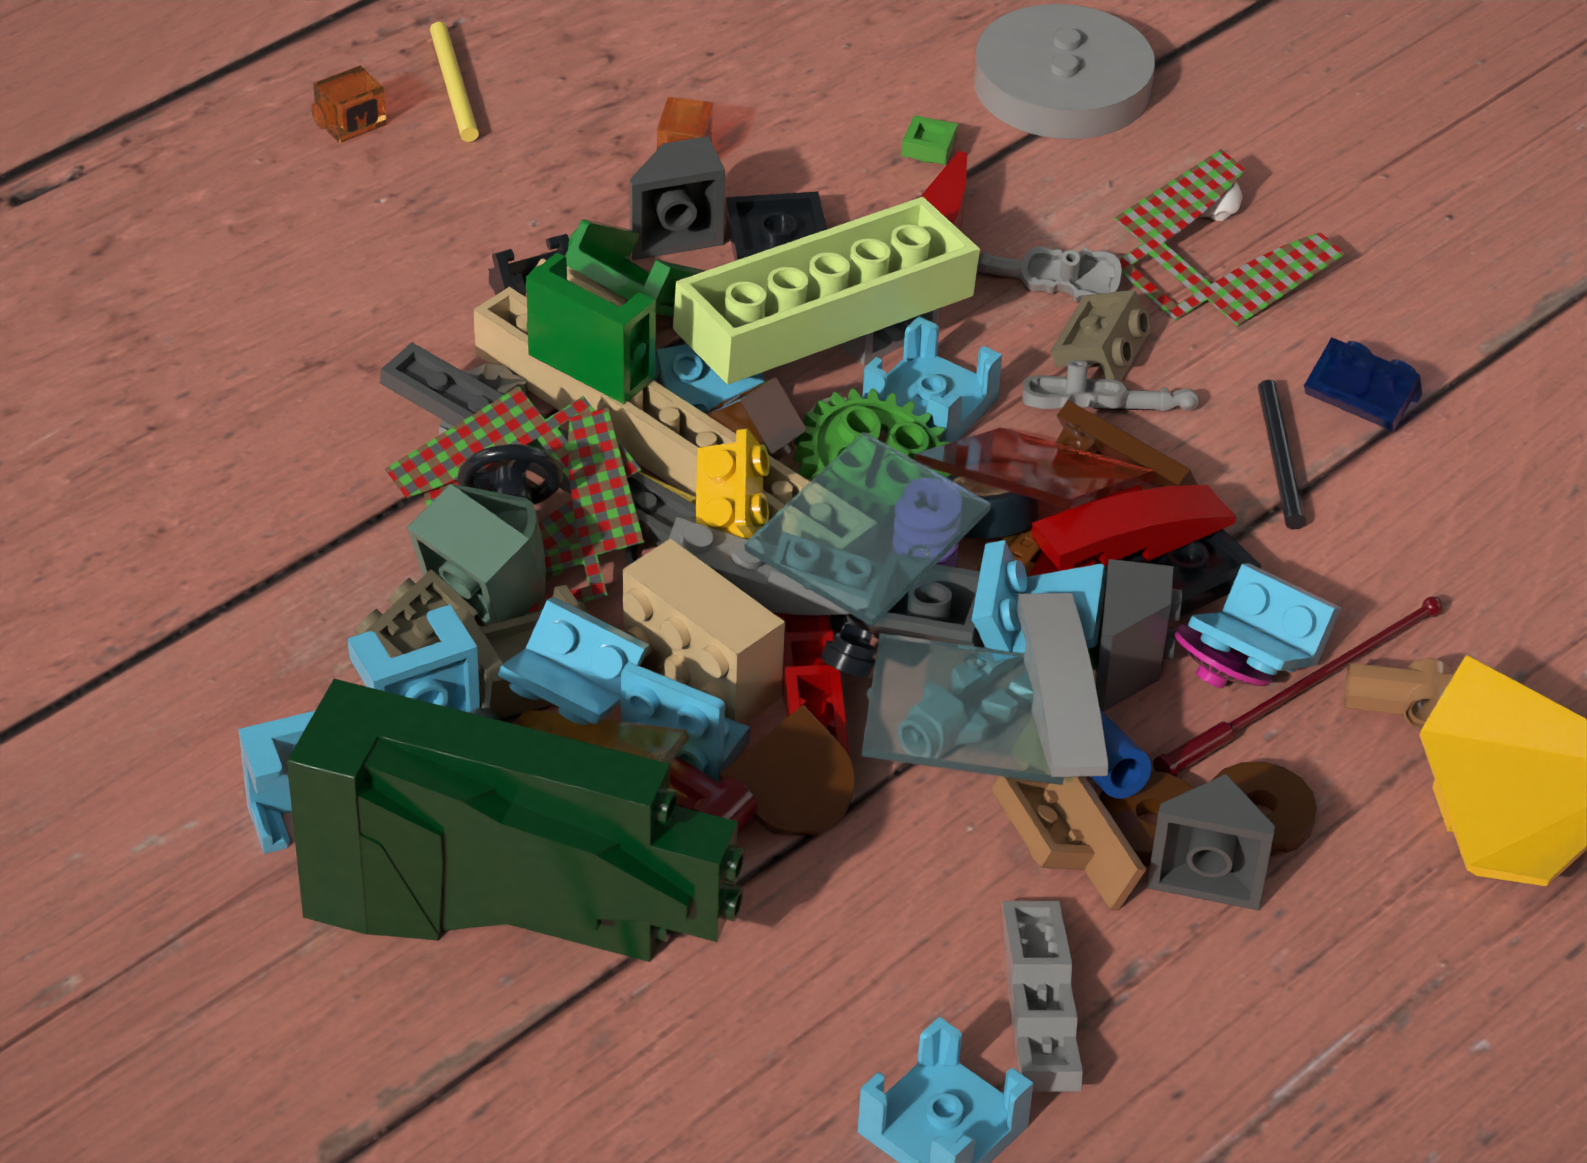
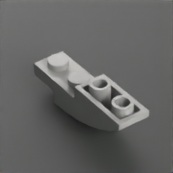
[669,517,884,616]

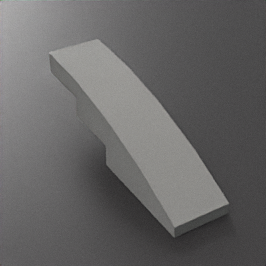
[1017,593,1109,777]
[1002,901,1083,1092]

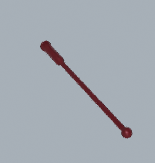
[1153,596,1443,777]

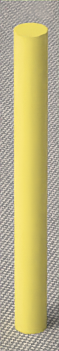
[430,22,479,142]

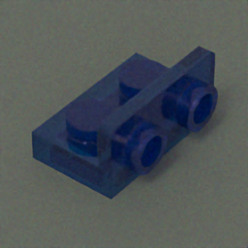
[1304,337,1423,432]

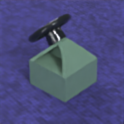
[407,444,563,625]

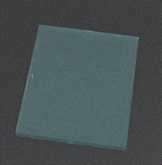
[744,432,991,627]
[862,633,1064,785]

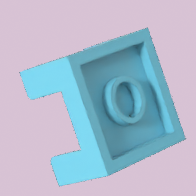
[862,316,1002,444]
[348,604,480,712]
[238,711,315,854]
[857,1017,1034,1163]

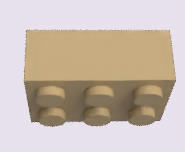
[623,538,785,724]

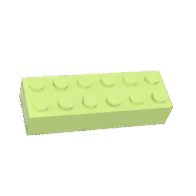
[673,197,980,385]

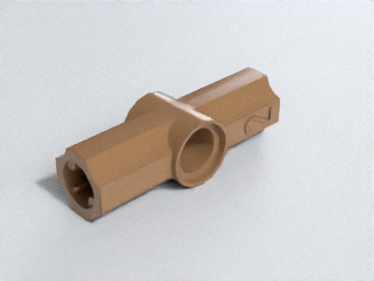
[1344,659,1454,730]

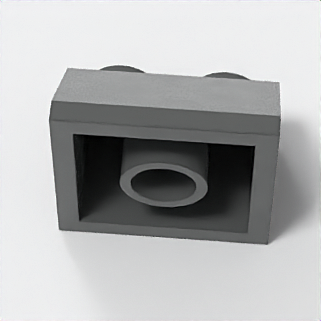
[630,136,725,261]
[865,557,983,656]
[1095,559,1182,712]

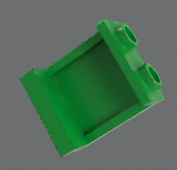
[565,219,706,317]
[525,253,656,404]

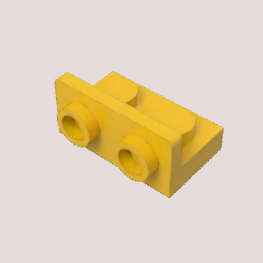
[696,428,770,544]

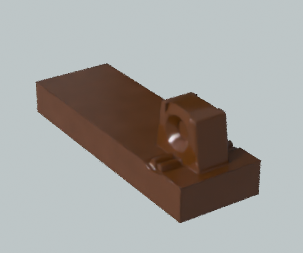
[1053,400,1198,488]

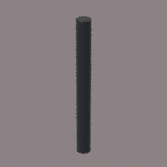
[1258,380,1306,530]

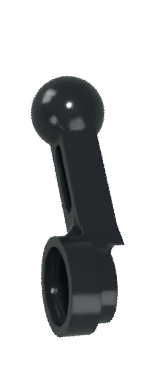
[820,611,877,678]

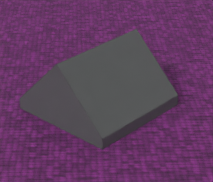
[1147,774,1275,911]

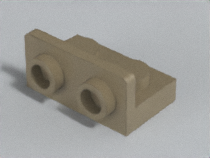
[1050,290,1151,382]
[354,569,478,658]

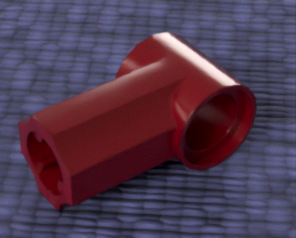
[654,751,758,832]

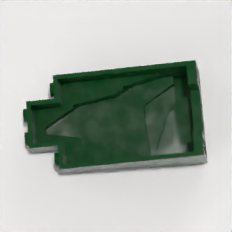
[287,679,745,962]

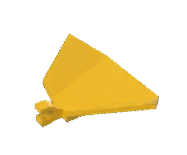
[1419,655,1587,887]

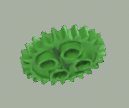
[793,388,958,533]

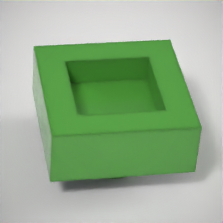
[901,115,958,165]

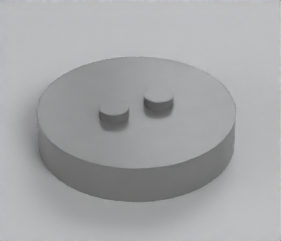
[974,4,1155,139]

